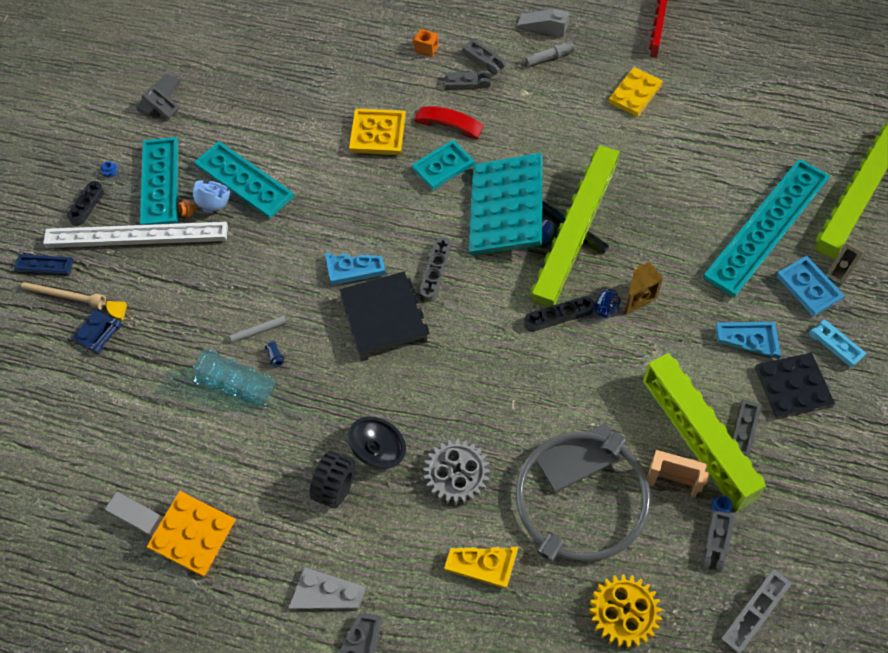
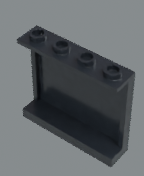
[339,271,430,362]

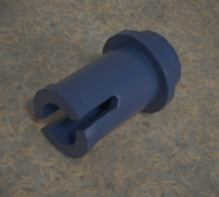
[265,342,284,367]

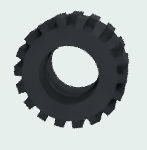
[309,450,356,509]

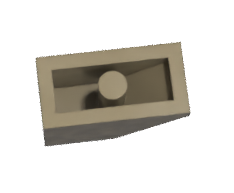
[826,242,865,285]

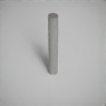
[230,316,286,342]

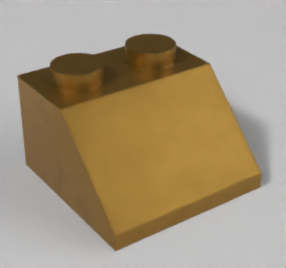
[624,262,663,315]

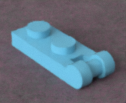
[809,320,867,368]

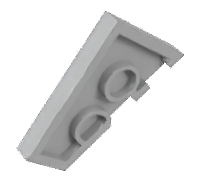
[289,568,366,611]

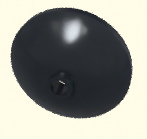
[348,416,406,469]

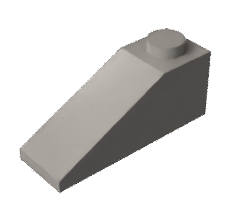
[517,9,569,38]

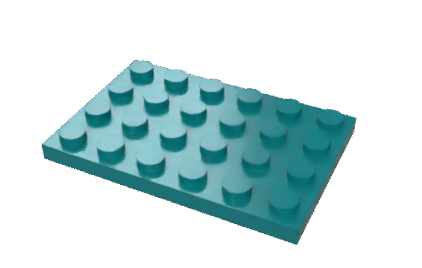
[469,153,543,256]

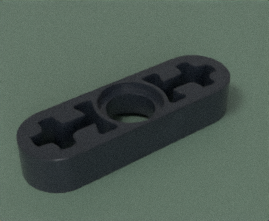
[67,181,104,226]

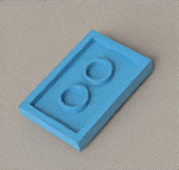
[776,256,845,317]

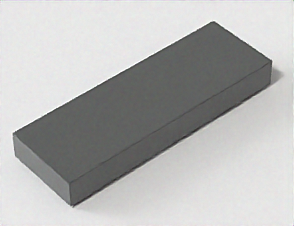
[136,74,181,117]
[731,399,762,458]

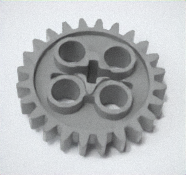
[423,439,490,505]

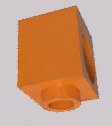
[412,29,439,57]

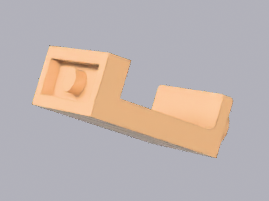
[647,450,708,498]

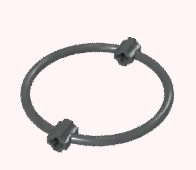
[515,431,651,562]

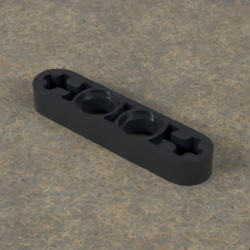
[524,296,595,332]

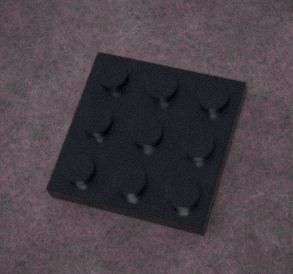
[755,352,835,420]

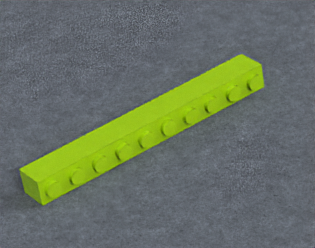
[815,124,888,259]
[530,145,620,307]

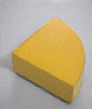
[106,301,127,321]

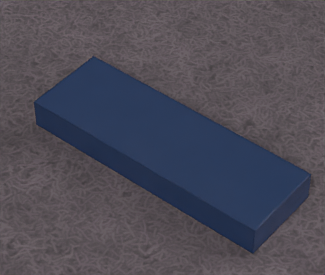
[14,254,74,276]

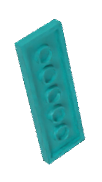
[140,137,179,225]
[194,141,295,219]

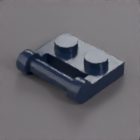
[71,310,123,355]

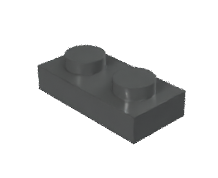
[142,84,180,120]

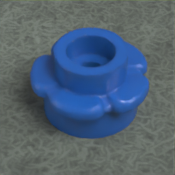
[100,161,118,177]
[712,495,733,514]

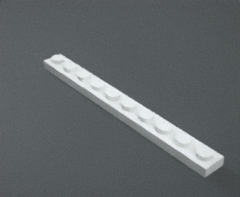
[43,222,228,248]

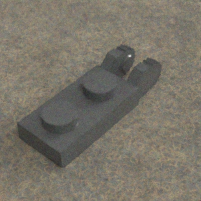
[462,39,507,74]
[445,70,491,90]
[702,510,735,573]

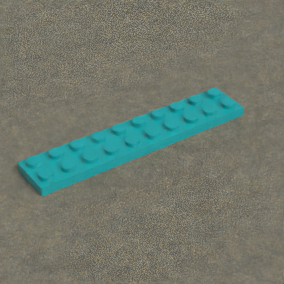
[702,158,830,298]

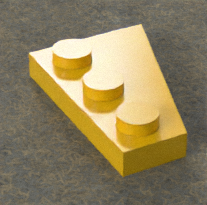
[444,547,518,590]

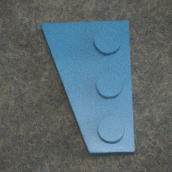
[325,253,386,286]
[715,322,781,359]

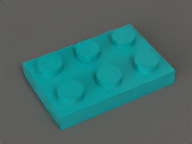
[412,139,475,191]

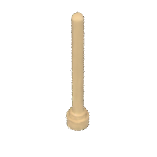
[21,282,106,310]

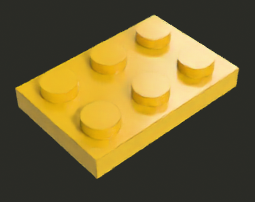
[608,67,663,117]

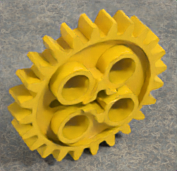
[589,574,662,649]

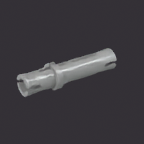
[525,41,574,67]

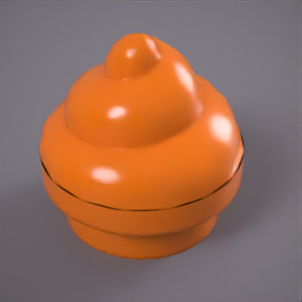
[178,200,198,218]

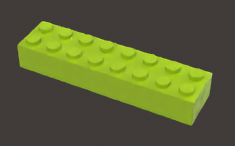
[643,353,766,512]

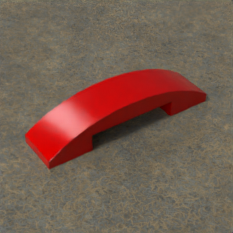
[414,106,484,140]

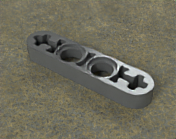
[420,238,451,302]

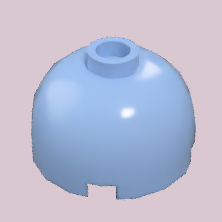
[193,180,230,213]

